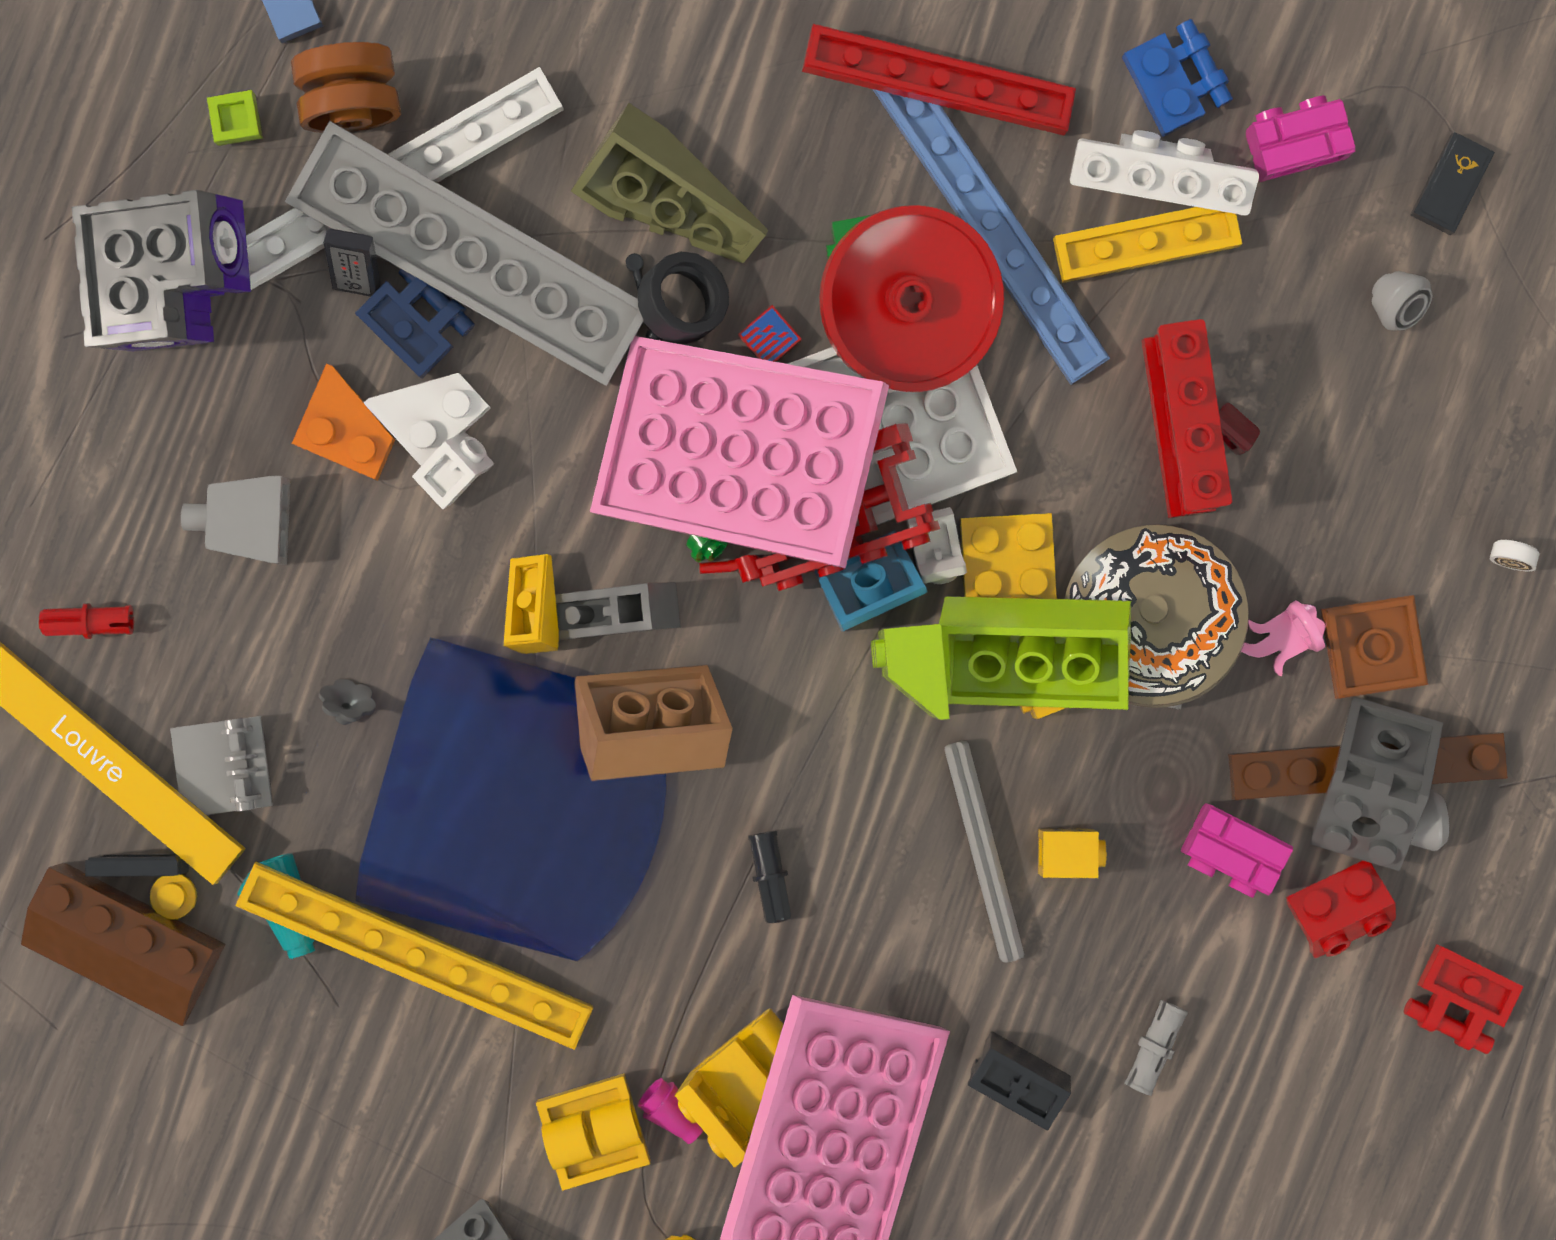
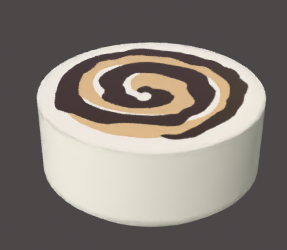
[1490,540,1540,571]

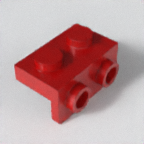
[1286,860,1396,958]

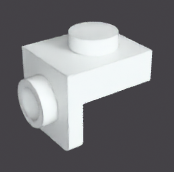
[907,507,967,584]

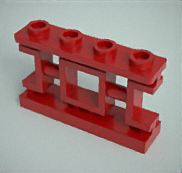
[1141,319,1232,518]
[755,423,940,591]

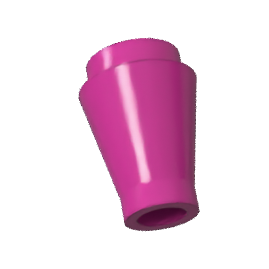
[638,1078,703,1144]

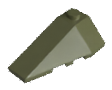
[571,103,768,263]

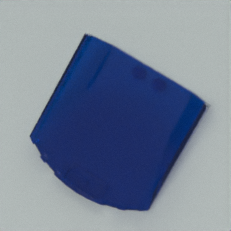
[356,637,667,961]

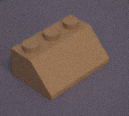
[575,665,733,781]

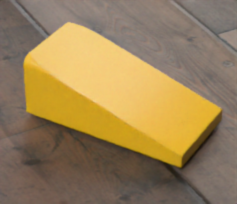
[503,554,559,654]

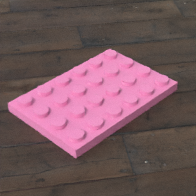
[590,336,889,568]
[720,995,950,1240]

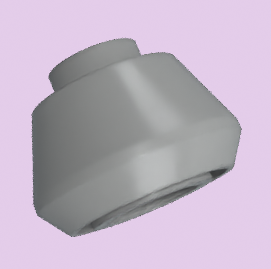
[1372,271,1432,331]
[1410,789,1449,851]

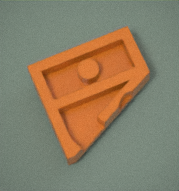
[292,364,396,481]

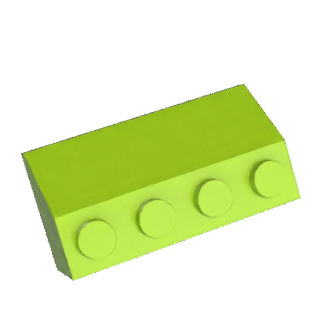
[939,597,1131,710]

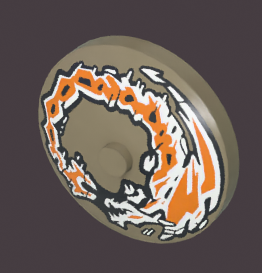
[1065,525,1248,708]

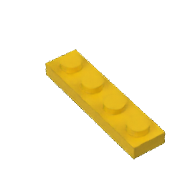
[1053,207,1242,283]

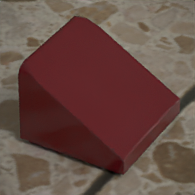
[1219,403,1260,455]

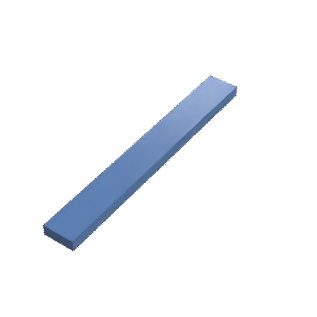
[872,89,1110,385]

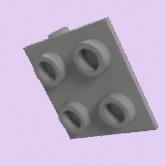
[170,716,273,815]

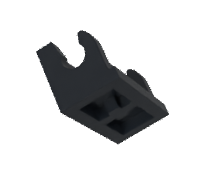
[968,1031,1071,1131]

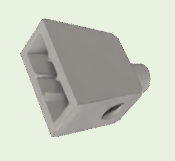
[181,476,291,565]

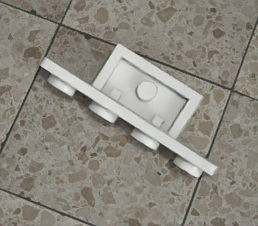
[1070,130,1259,216]

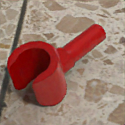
[699,555,764,583]

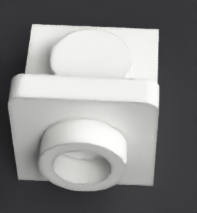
[412,432,494,509]

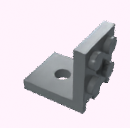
[1310,696,1443,871]

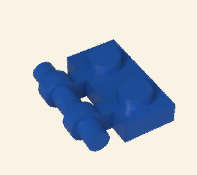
[1122,19,1233,137]

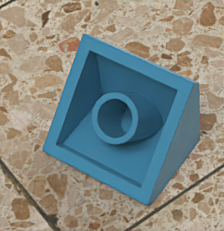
[814,530,928,632]

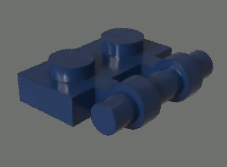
[355,269,475,379]

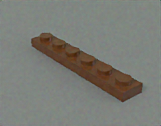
[1228,732,1508,800]

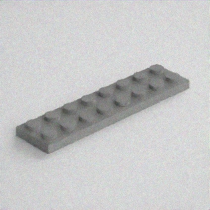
[285,121,643,386]

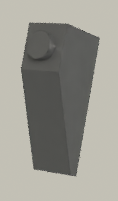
[555,582,681,640]

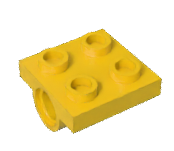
[536,1073,651,1191]

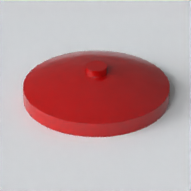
[820,205,1004,392]

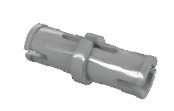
[1124,1000,1188,1096]

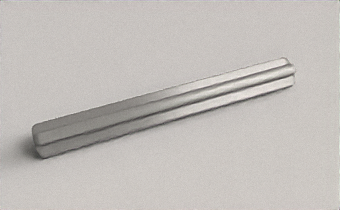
[944,741,1024,963]

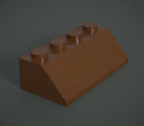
[21,863,226,1026]

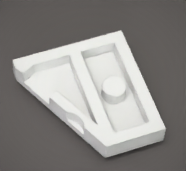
[364,373,491,466]

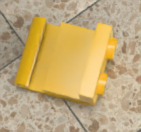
[674,1008,784,1168]

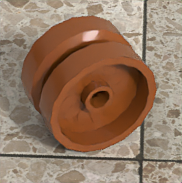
[291,42,401,133]

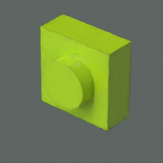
[207,90,263,146]

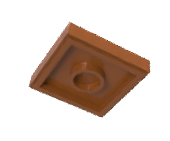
[1321,595,1428,699]

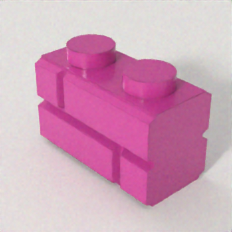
[1246,95,1355,182]
[1181,803,1293,898]

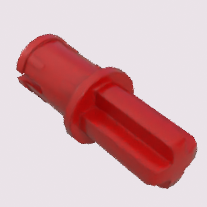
[39,603,134,639]

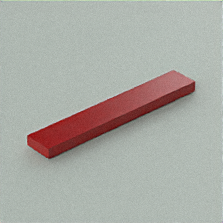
[802,24,1076,136]

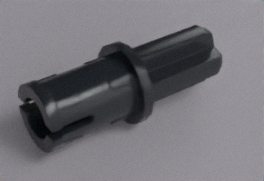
[748,831,791,923]

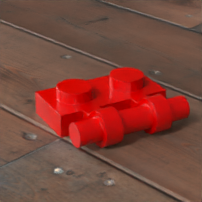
[1403,944,1524,1054]

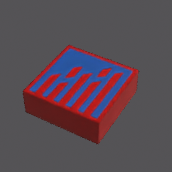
[738,305,802,362]

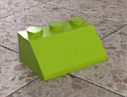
[871,624,950,720]

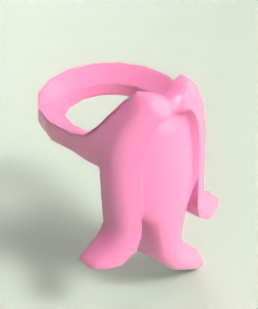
[1241,600,1325,676]

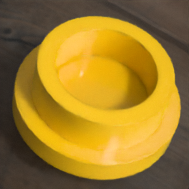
[150,874,197,919]

